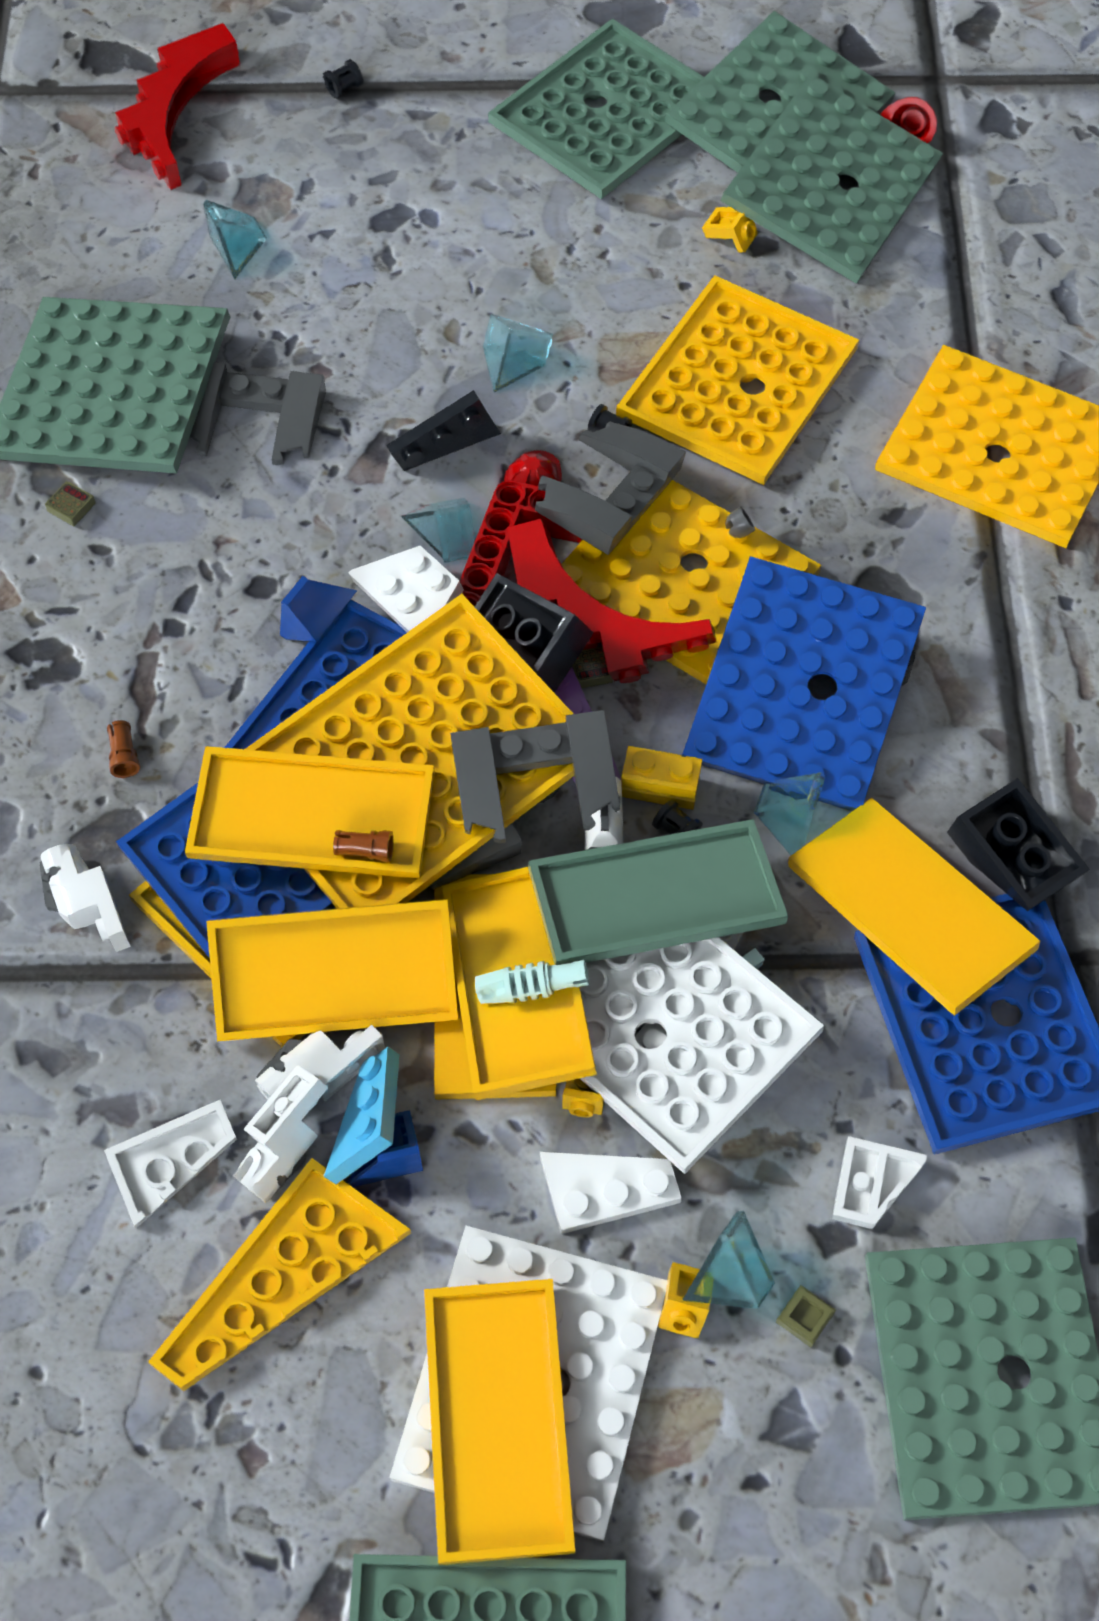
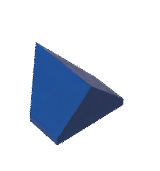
[280,576,358,642]
[346,1110,423,1187]

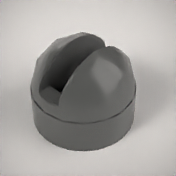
[725,506,755,538]

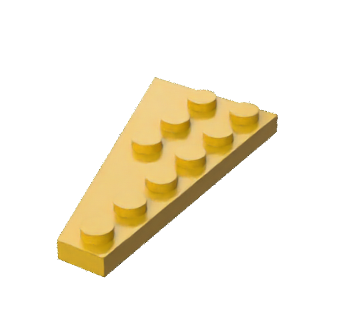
[148,1158,411,1391]

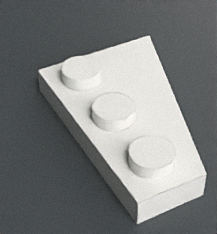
[104,1100,237,1228]
[540,1152,682,1235]

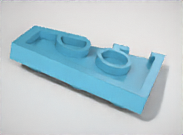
[324,1046,400,1184]

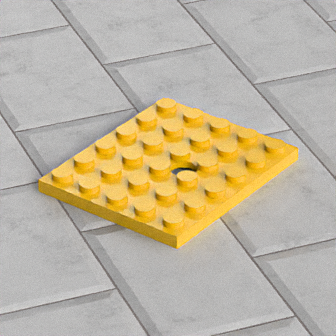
[616,275,859,485]
[875,344,1099,548]
[562,480,821,684]

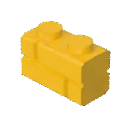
[621,746,702,810]

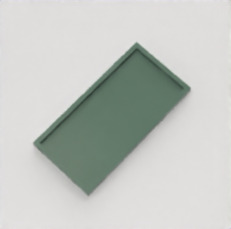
[528,819,788,965]

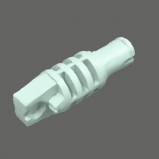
[475,960,589,1004]

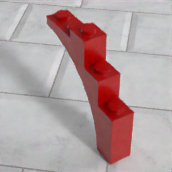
[114,23,240,190]
[507,519,717,683]

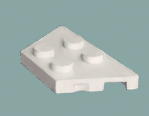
[348,546,464,632]

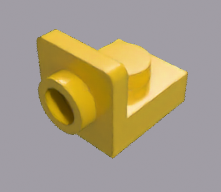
[702,207,758,253]
[562,1079,604,1118]
[658,1262,713,1338]

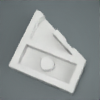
[832,1136,927,1229]

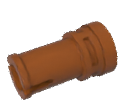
[107,720,140,778]
[333,830,394,862]

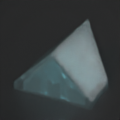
[203,199,267,280]
[483,314,553,393]
[401,498,475,563]
[754,772,826,855]
[683,1211,775,1308]

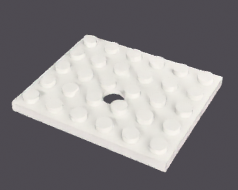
[579,937,824,1174]
[389,1226,668,1543]

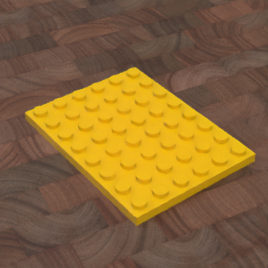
[245,593,574,909]

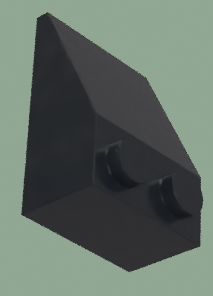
[475,573,594,693]
[947,778,1090,911]

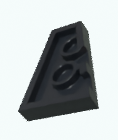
[386,390,501,471]

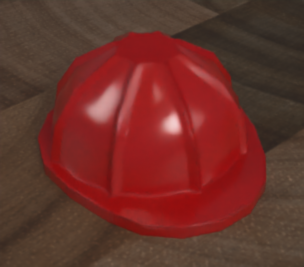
[880,97,937,144]
[504,450,562,486]

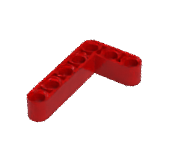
[460,480,583,607]

